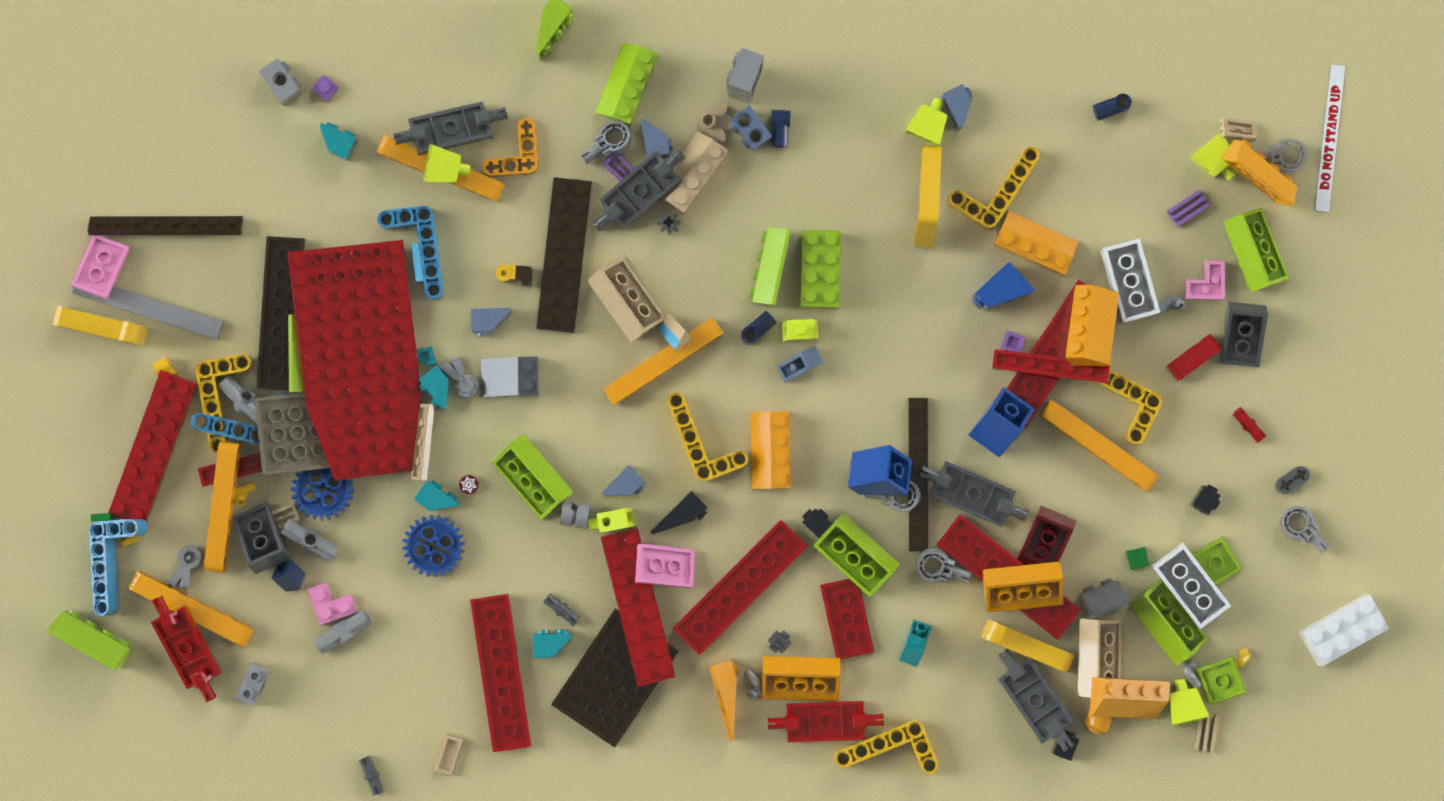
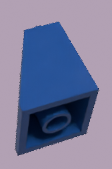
[972,262,1035,310]
[968,387,1035,458]
[848,445,912,496]

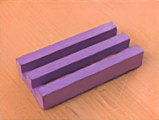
[602,154,634,181]
[1167,190,1210,227]

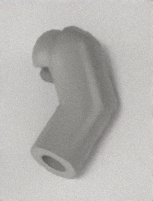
[1158,296,1185,314]
[1182,660,1202,689]
[744,668,762,698]

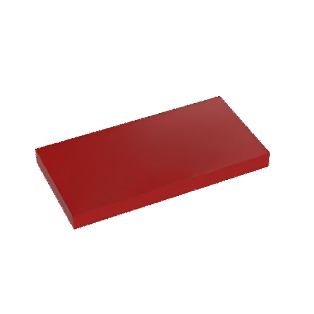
[820,579,874,660]

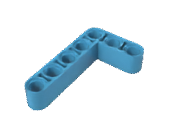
[377,206,444,300]
[190,393,290,444]
[89,519,148,616]

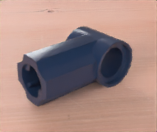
[1092,93,1132,121]
[771,110,791,148]
[741,311,777,345]

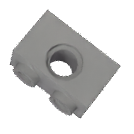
[259,58,302,105]
[235,662,272,707]

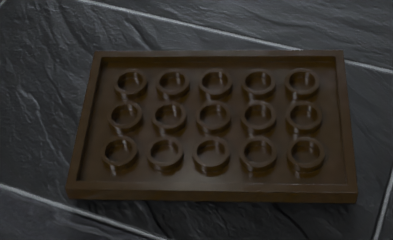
[551,608,679,748]

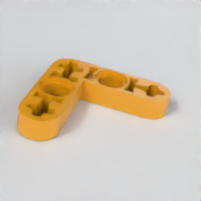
[483,118,538,177]

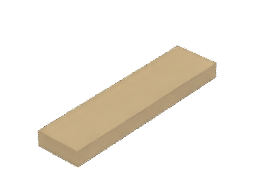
[411,404,435,481]

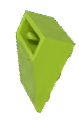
[536,0,575,61]

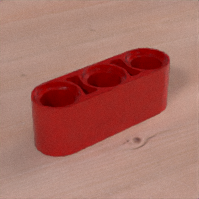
[1166,333,1222,382]

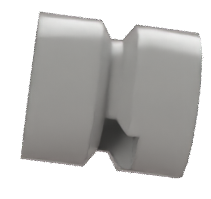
[560,500,591,529]

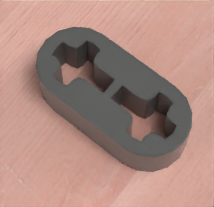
[1275,466,1310,494]

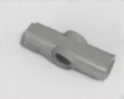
[218,376,257,423]
[280,519,339,562]
[314,610,372,654]

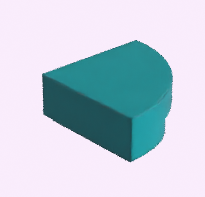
[417,346,437,365]

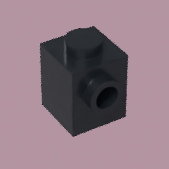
[1189,484,1221,515]
[802,508,832,538]
[1051,730,1079,761]

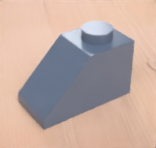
[941,84,972,130]
[641,119,673,158]
[471,308,511,336]
[777,346,824,383]
[602,465,645,496]

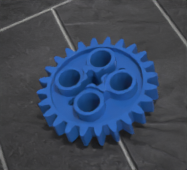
[291,468,354,521]
[402,515,465,577]

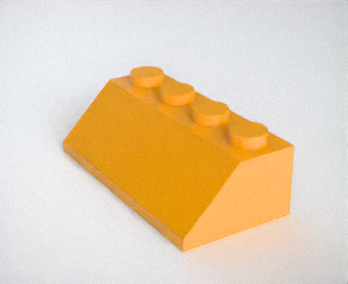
[1221,139,1297,207]
[993,211,1078,277]
[1065,285,1119,366]
[750,411,791,489]
[983,562,1063,613]
[762,656,840,701]
[1090,677,1170,719]

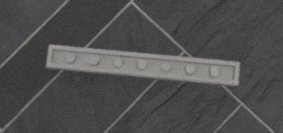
[72,287,224,340]

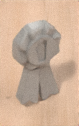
[440,357,479,399]
[167,545,202,589]

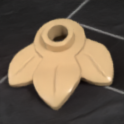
[699,104,732,142]

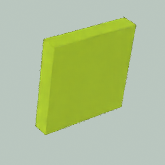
[1192,536,1242,585]
[1196,656,1248,705]

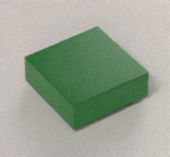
[90,513,114,522]
[1126,547,1149,570]

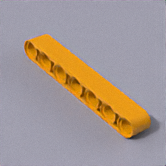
[376,135,505,202]
[603,317,724,406]
[1040,400,1159,492]
[204,441,241,573]
[128,570,254,647]

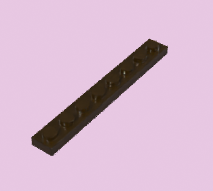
[87,216,244,235]
[908,398,928,551]

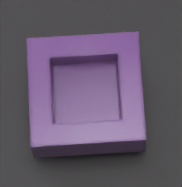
[312,75,339,102]
[1001,330,1025,352]

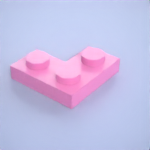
[1185,261,1225,300]
[307,582,357,625]

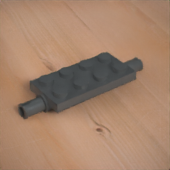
[393,101,508,156]
[592,149,686,232]
[918,461,1029,527]
[998,649,1074,752]

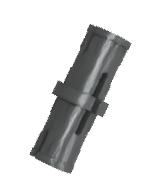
[543,593,580,626]
[359,756,385,796]

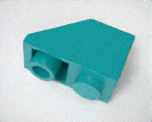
[319,122,358,161]
[419,365,450,410]
[414,480,460,511]
[899,620,932,667]
[533,629,573,658]

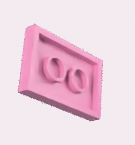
[71,235,130,300]
[635,544,695,589]

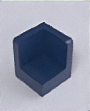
[271,560,305,592]

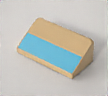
[658,313,691,351]

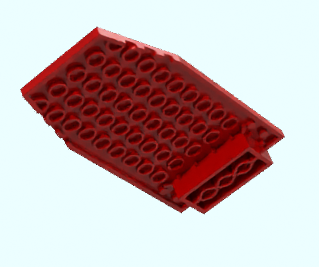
[287,240,422,480]

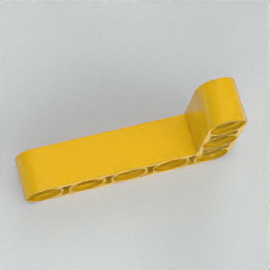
[914,145,942,248]
[947,147,1040,230]
[53,306,148,346]
[196,354,254,454]
[1092,370,1162,445]
[668,392,748,482]
[981,619,1075,673]
[834,720,939,775]

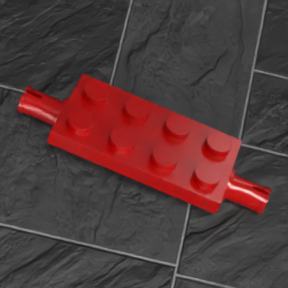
[151,595,221,702]
[768,701,884,742]

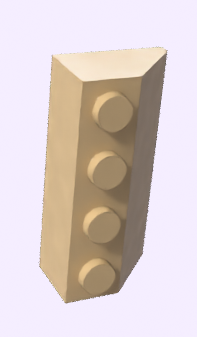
[661,131,728,215]
[587,257,665,343]
[1077,619,1122,697]

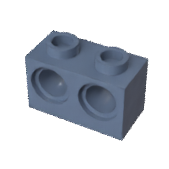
[729,105,772,150]

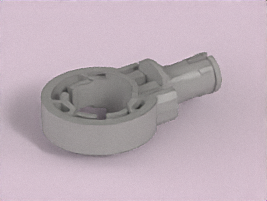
[580,121,632,164]
[1260,139,1307,172]
[865,480,921,512]
[1281,506,1330,554]
[917,548,972,584]

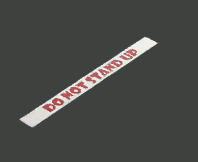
[1315,65,1345,212]

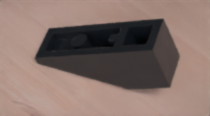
[650,491,708,534]

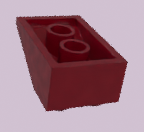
[1017,506,1076,565]

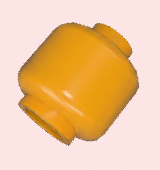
[1084,709,1113,735]

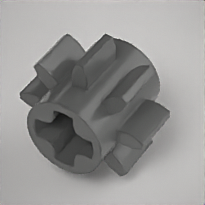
[657,211,681,235]
[768,630,791,653]

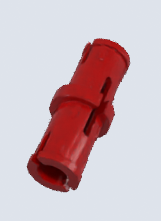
[1232,407,1266,443]

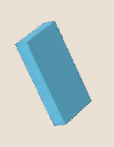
[411,243,424,283]

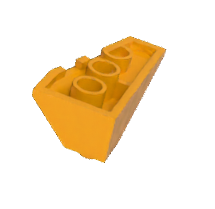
[709,659,739,741]

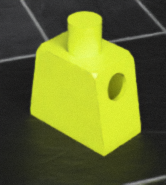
[905,98,947,146]
[1190,132,1237,180]
[423,144,470,182]
[781,319,819,342]
[588,507,636,533]
[1169,679,1209,727]

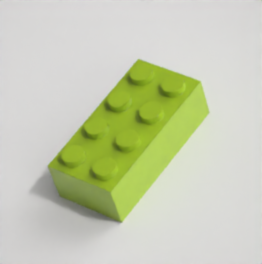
[800,230,841,309]

